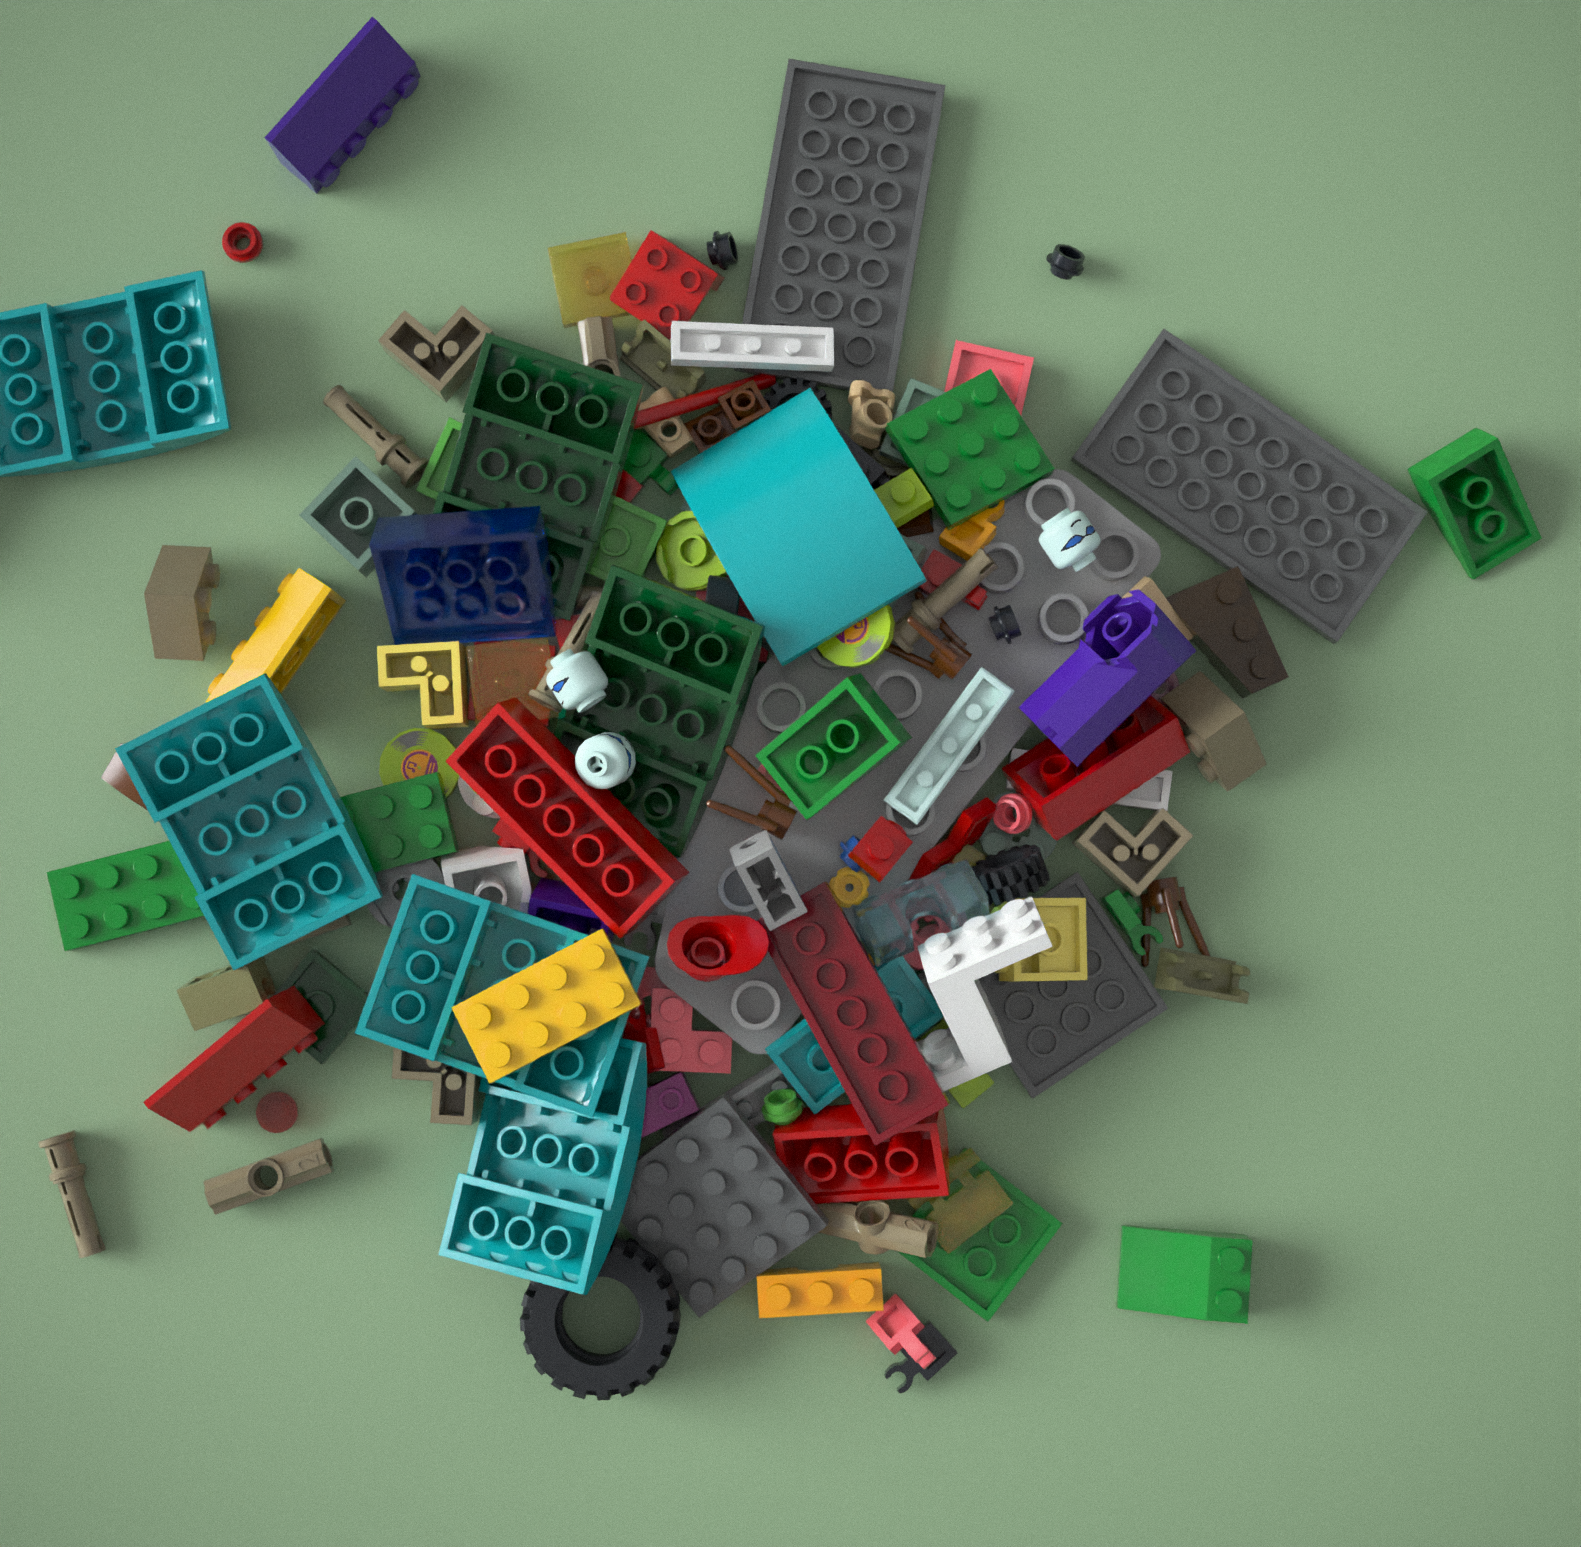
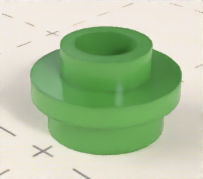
[762,1089,803,1125]

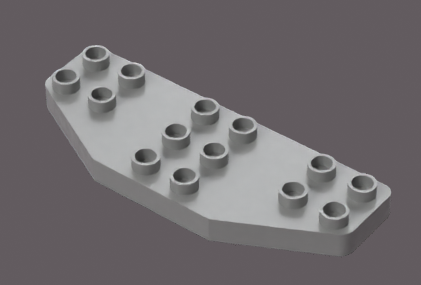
[655,469,1161,1054]

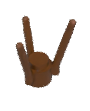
[885,591,972,680]
[706,745,797,840]
[1140,877,1210,967]

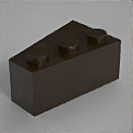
[1166,566,1289,698]

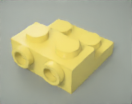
[991,898,1088,982]

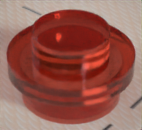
[256,1091,298,1133]

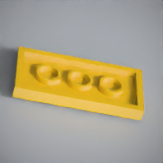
[451,929,642,1084]

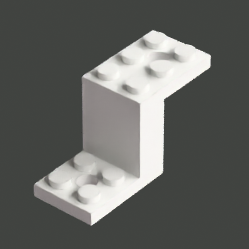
[917,896,1053,1091]

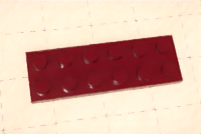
[757,882,951,1146]

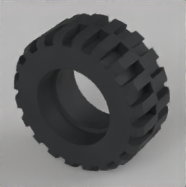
[520,1234,681,1401]

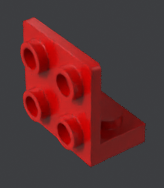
[610,230,725,341]

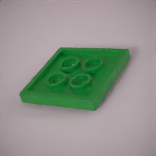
[885,369,1055,530]
[897,1146,1063,1322]

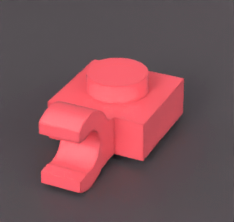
[866,1293,936,1370]

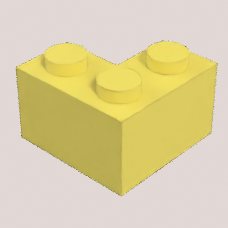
[377,641,469,729]

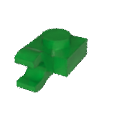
[624,429,679,497]
[1100,889,1163,956]

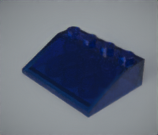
[369,506,556,645]

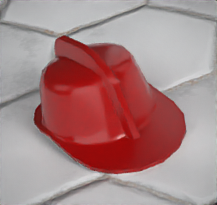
[667,915,769,982]

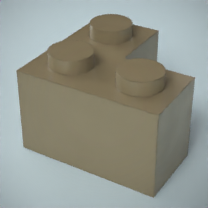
[378,305,494,403]
[144,545,220,661]
[1161,671,1267,792]
[1072,808,1193,897]
[392,1047,481,1125]

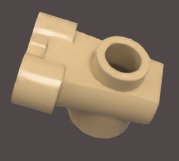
[848,380,896,449]
[637,387,693,458]

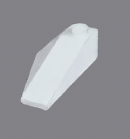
[441,846,531,913]

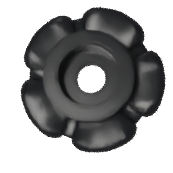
[707,231,738,270]
[1046,244,1085,280]
[988,605,1022,644]

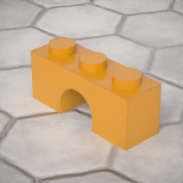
[757,1262,884,1318]

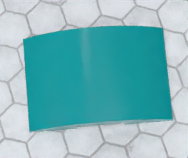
[0,270,232,477]
[671,388,927,666]
[115,673,383,970]
[355,874,650,1118]
[439,1038,647,1295]

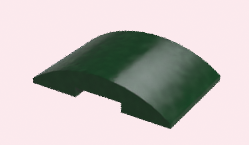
[416,333,644,621]
[553,565,765,858]

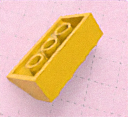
[206,568,346,702]

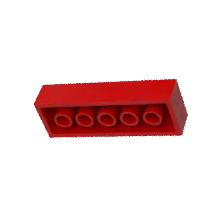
[445,697,690,939]

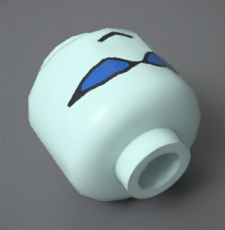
[1039,508,1101,572]
[546,649,608,713]
[575,732,636,789]

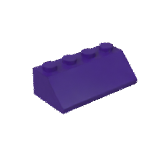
[264,17,421,194]

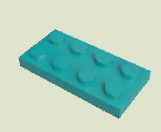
[765,949,944,1114]

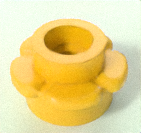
[829,867,870,908]

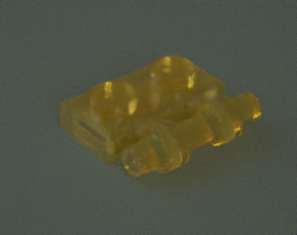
[906,1147,1013,1254]

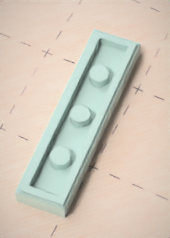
[883,667,1015,825]

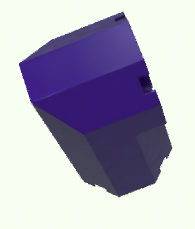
[1019,589,1197,767]

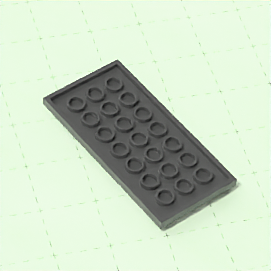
[734,59,945,392]
[1070,328,1428,644]

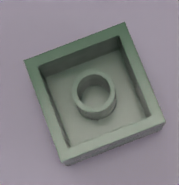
[299,456,422,578]

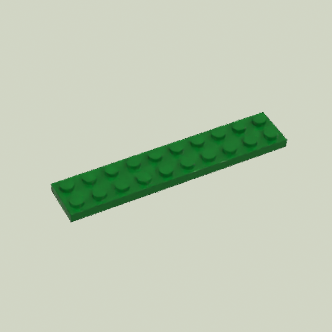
[46,772,459,951]

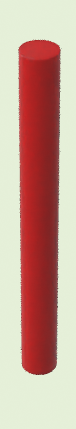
[634,374,776,429]

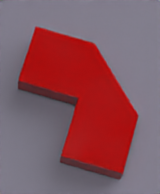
[908,797,997,890]

